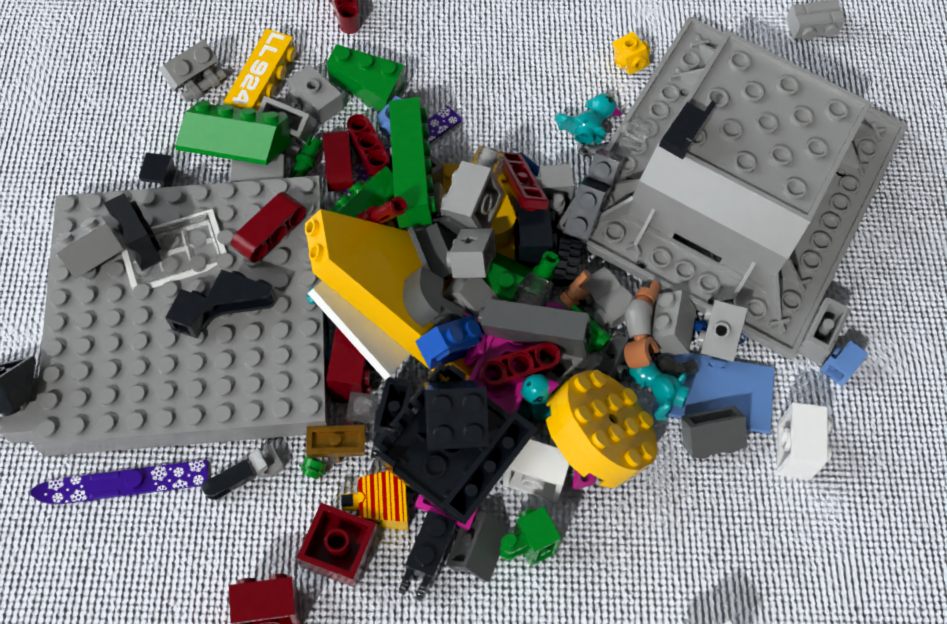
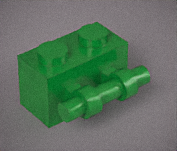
[499,506,561,567]

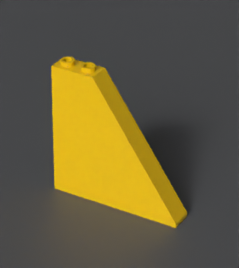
[305,209,478,380]

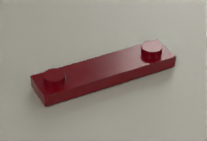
[496,151,549,211]

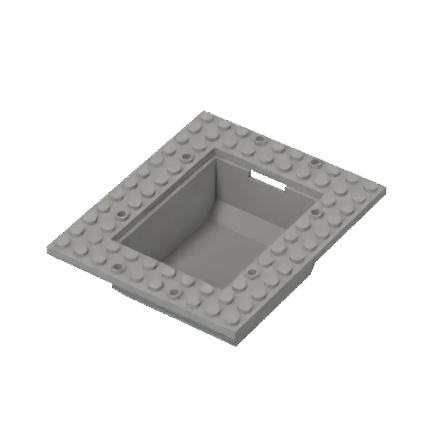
[554,16,908,360]

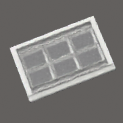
[118,209,227,290]

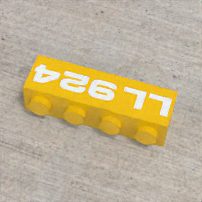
[224,28,297,111]

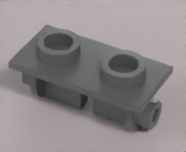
[598,332,634,383]

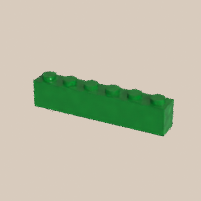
[389,97,436,228]

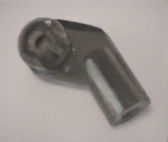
[656,355,699,378]

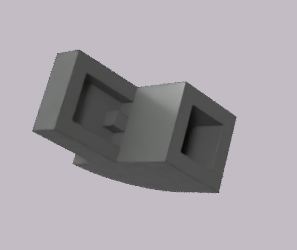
[403,266,464,327]

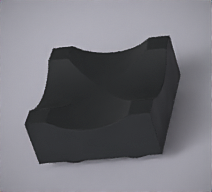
[104,193,162,272]

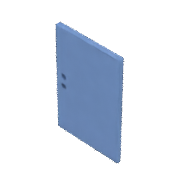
[652,352,775,434]

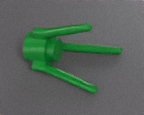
[571,304,612,353]

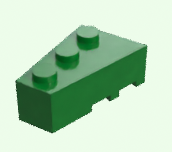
[327,44,405,112]
[329,166,394,218]

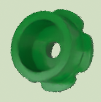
[299,456,327,479]

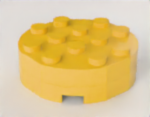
[546,370,657,488]

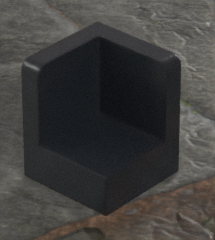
[139,152,176,188]

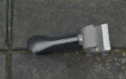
[202,443,283,500]

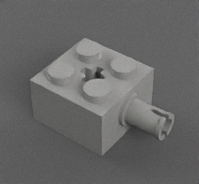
[441,148,504,229]

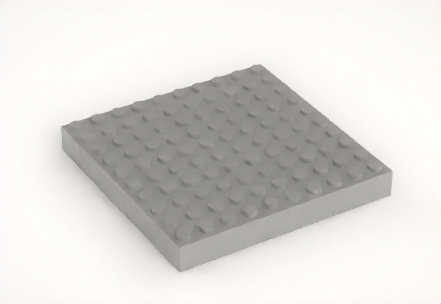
[32,176,330,456]

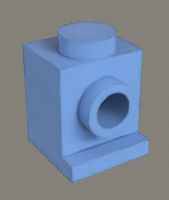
[820,341,869,387]

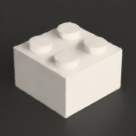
[776,402,832,480]
[503,436,569,503]

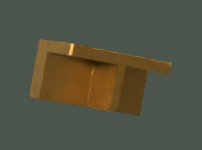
[306,425,367,463]

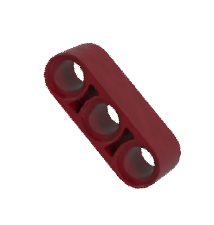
[330,0,361,34]
[347,114,391,178]
[323,130,353,192]
[231,191,306,263]
[478,342,561,391]

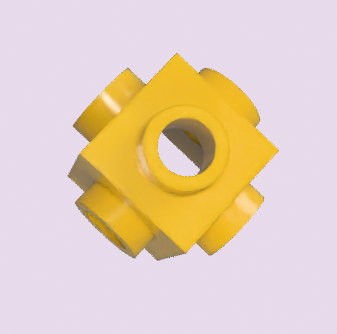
[612,31,651,76]

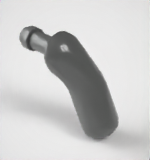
[577,144,607,156]

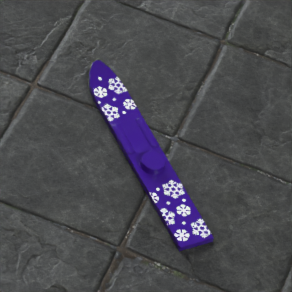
[341,106,462,194]
[30,460,208,505]

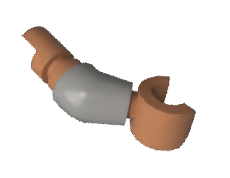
[624,279,660,369]

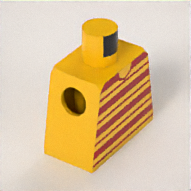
[341,470,408,530]

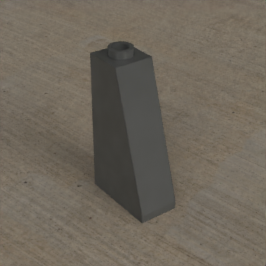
[478,298,592,359]

